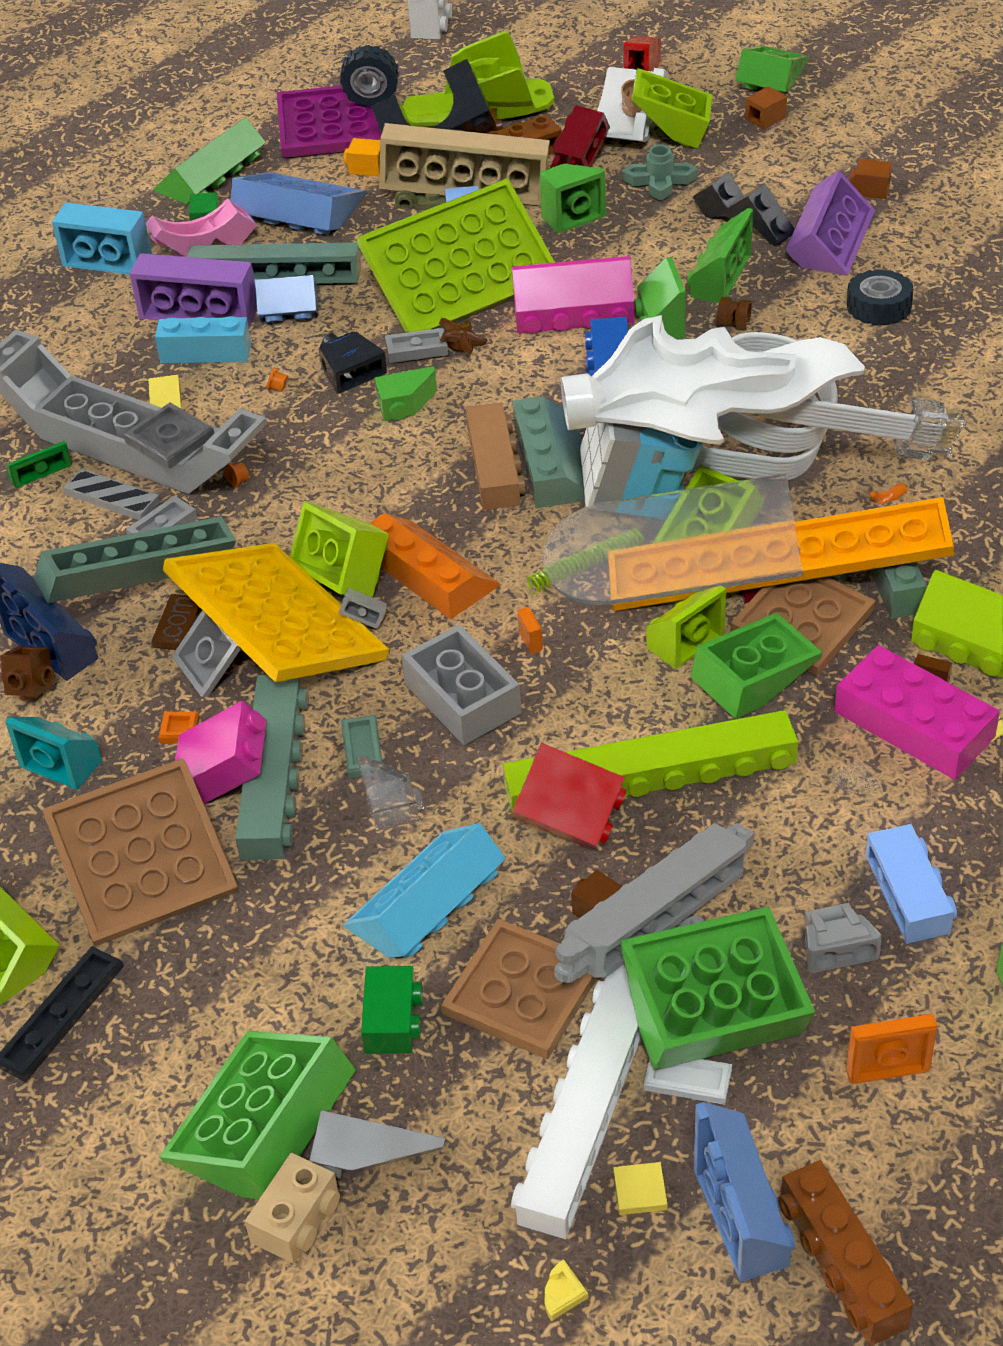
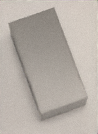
[339,588,387,629]

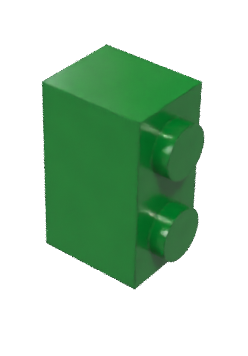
[361,966,423,1054]

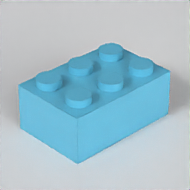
[52,202,152,275]

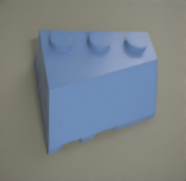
[694,1102,795,1282]

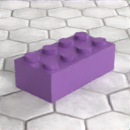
[130,253,257,328]

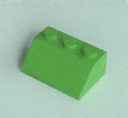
[687,208,753,303]

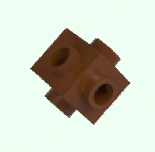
[0,646,54,701]

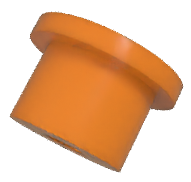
[266,367,289,392]
[224,463,249,488]

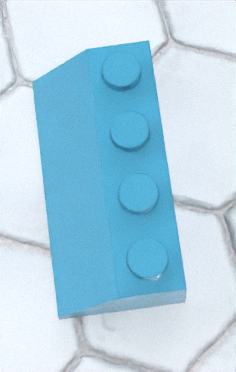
[343,823,506,958]

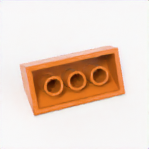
[370,513,500,619]

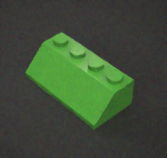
[153,117,266,204]

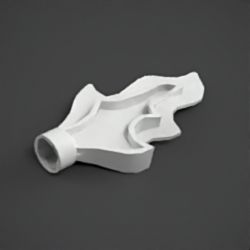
[560,315,865,445]

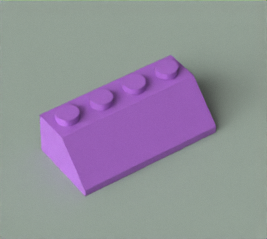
[786,170,875,275]

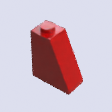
[623,36,661,72]

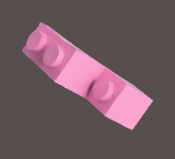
[145,198,257,257]

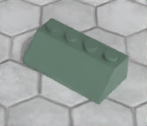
[513,396,585,508]

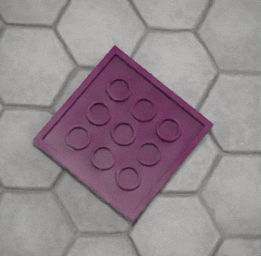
[277,85,382,158]

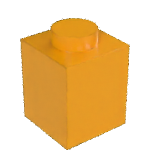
[344,138,381,176]

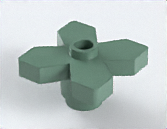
[622,144,698,200]

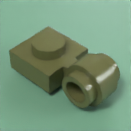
[394,190,446,210]

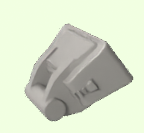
[804,903,881,973]

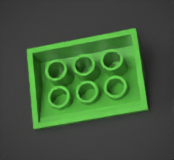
[620,907,815,1071]
[159,1031,356,1200]

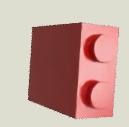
[511,742,627,850]

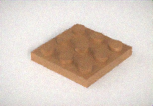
[731,576,876,676]
[441,919,598,1059]

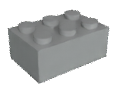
[401,624,522,746]

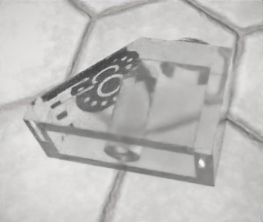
[358,756,424,833]

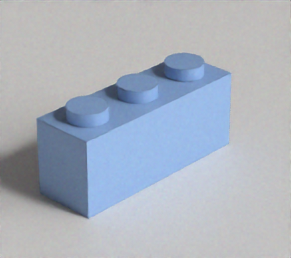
[865,824,957,944]

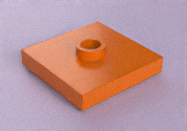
[846,1014,938,1084]

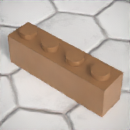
[466,402,526,510]

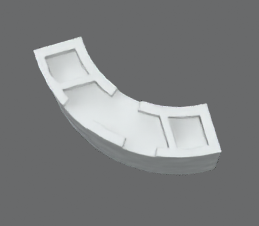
[597,67,669,142]

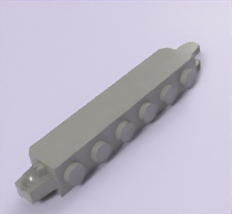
[554,823,755,983]

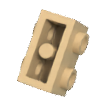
[245,1153,340,1264]

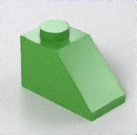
[374,366,437,421]

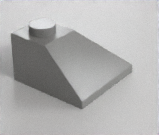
[172,610,241,698]

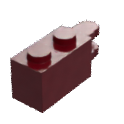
[549,105,610,169]

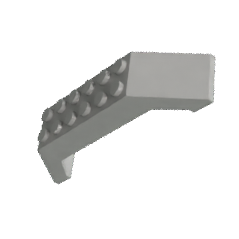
[0,330,267,494]

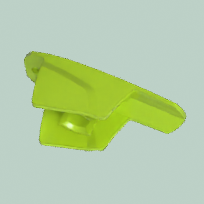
[403,31,555,127]

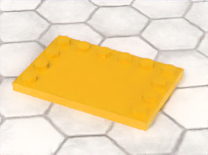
[163,543,389,682]

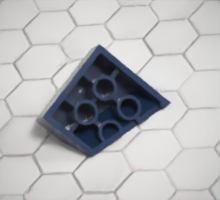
[0,563,98,681]

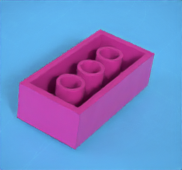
[834,645,1000,780]

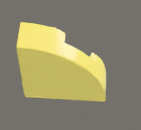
[544,1259,588,1321]

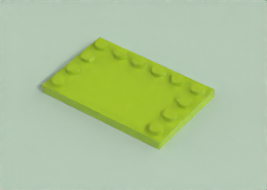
[357,178,555,333]

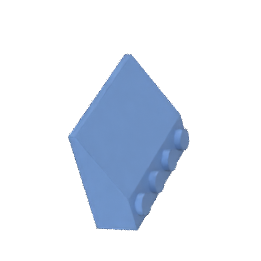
[231,172,367,234]

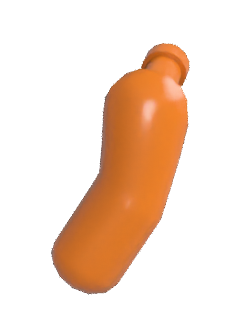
[870,482,907,504]

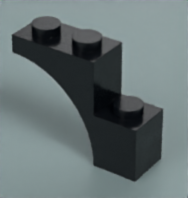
[693,172,795,246]

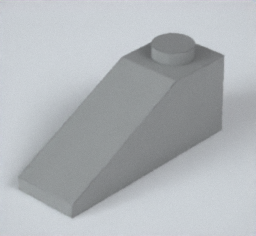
[309,1110,445,1179]

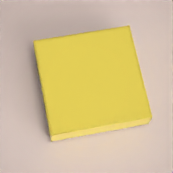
[613,1162,668,1215]

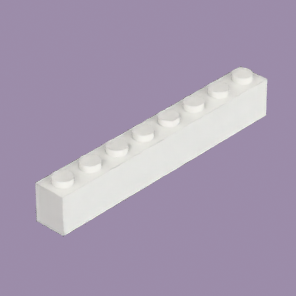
[511,964,641,1239]

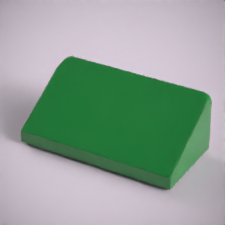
[7,441,72,488]

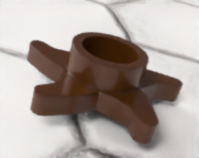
[439,317,488,355]

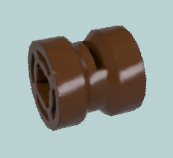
[717,297,752,330]

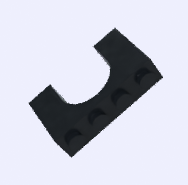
[371,59,496,133]

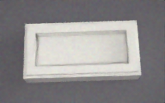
[644,1059,732,1105]

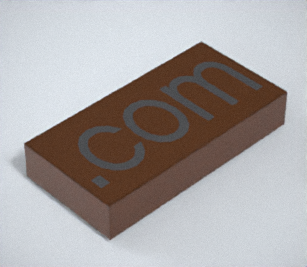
[152,594,202,650]

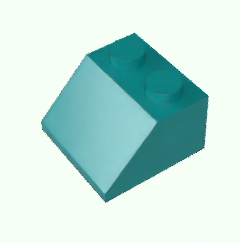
[5,717,102,790]

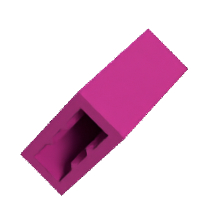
[175,701,267,804]

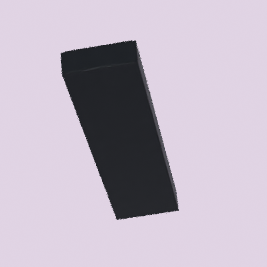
[0,946,124,1083]

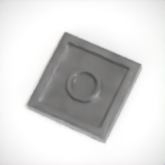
[124,402,214,469]

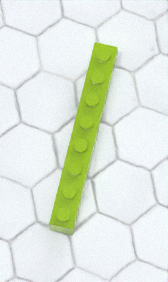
[503,710,798,812]

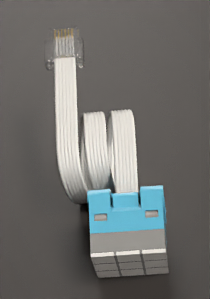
[580,332,966,522]

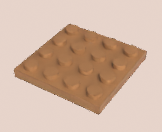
[42,758,238,947]

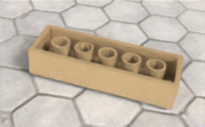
[379,123,550,206]

